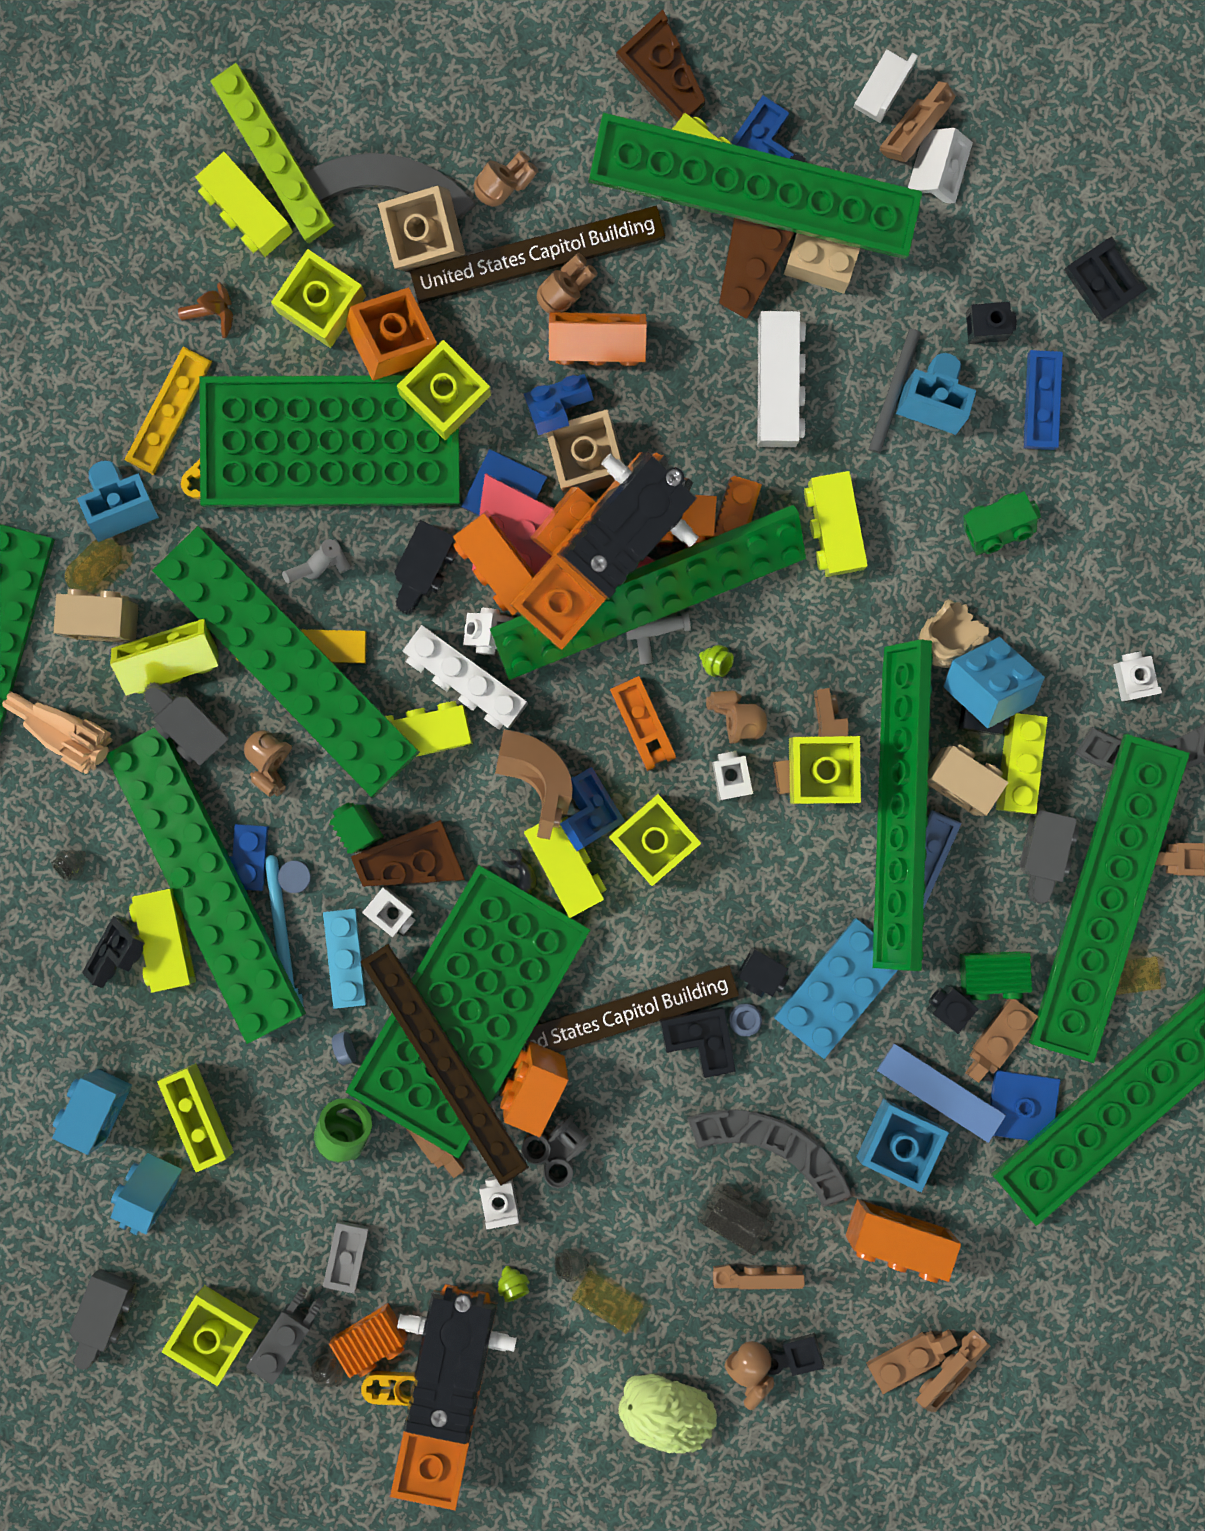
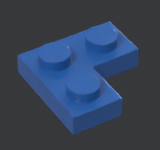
[730,95,794,159]
[524,374,594,435]
[560,767,625,852]
[229,824,269,891]

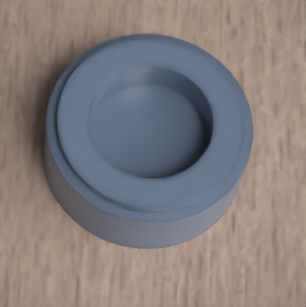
[278,860,312,893]
[729,1003,762,1036]
[332,1031,356,1066]

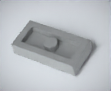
[323,1220,370,1294]

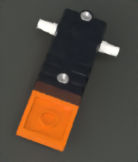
[510,452,699,650]
[390,1284,517,1511]

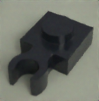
[768,1333,825,1376]

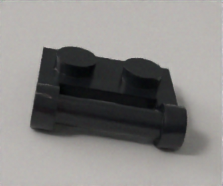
[1064,236,1148,322]

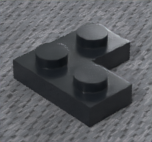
[82,916,145,988]
[659,1006,736,1078]

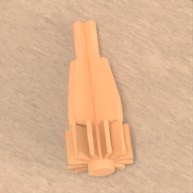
[2,692,112,774]

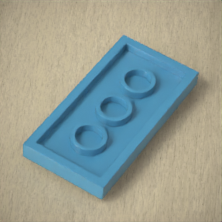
[774,918,897,1059]

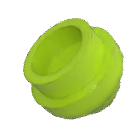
[699,645,734,677]
[498,1266,530,1302]

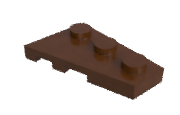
[616,9,705,122]
[719,218,795,319]
[351,820,466,887]

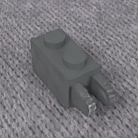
[143,682,229,765]
[1019,810,1079,904]
[69,1269,136,1370]
[246,1287,324,1385]

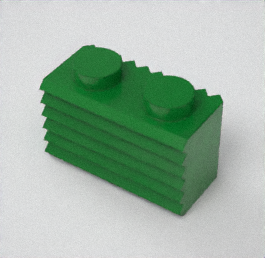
[329,802,384,854]
[960,951,1032,1000]

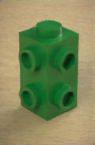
[963,491,1041,556]

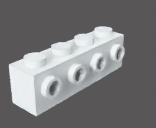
[757,311,806,447]
[403,625,528,730]

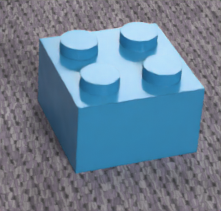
[943,637,1045,728]
[52,1069,132,1155]
[856,1098,949,1193]

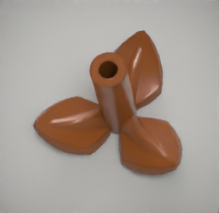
[178,282,233,338]

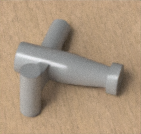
[282,539,351,583]
[626,612,691,664]

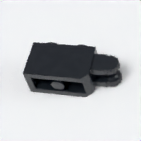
[394,520,458,615]

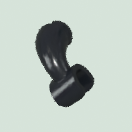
[502,849,537,895]

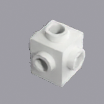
[463,608,514,656]

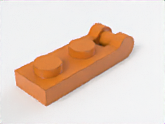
[610,676,676,771]

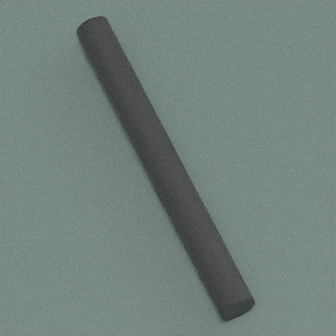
[868,329,921,454]

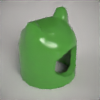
[314,1098,372,1163]

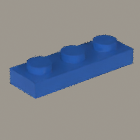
[1023,350,1063,450]

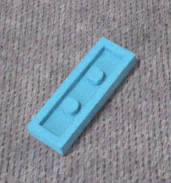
[323,908,367,1009]

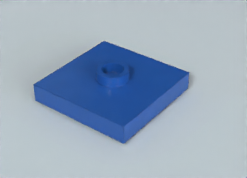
[461,449,547,516]
[990,1070,1060,1141]

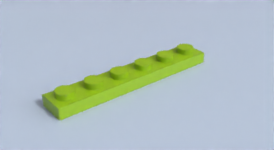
[210,63,335,243]

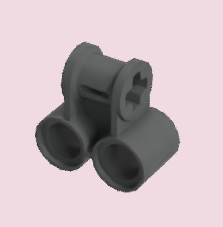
[521,1115,593,1189]

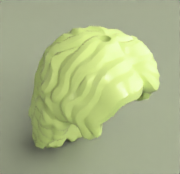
[618,1374,717,1454]

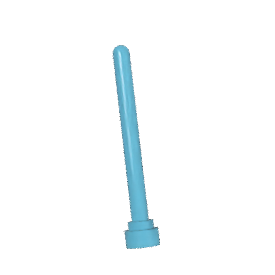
[265,855,304,1007]

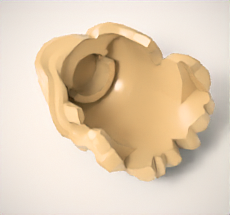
[919,599,991,668]

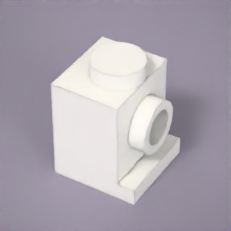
[1113,651,1162,701]
[712,751,753,800]
[362,886,416,937]
[479,1176,520,1229]

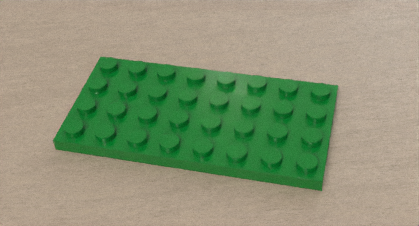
[199,375,460,507]
[345,865,590,1159]

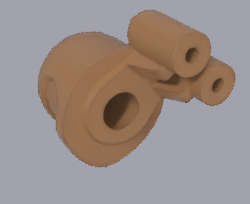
[473,151,538,207]
[537,253,598,314]
[706,690,767,744]
[244,730,292,797]
[725,1341,774,1410]

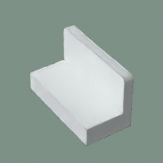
[853,50,918,123]
[908,128,973,204]

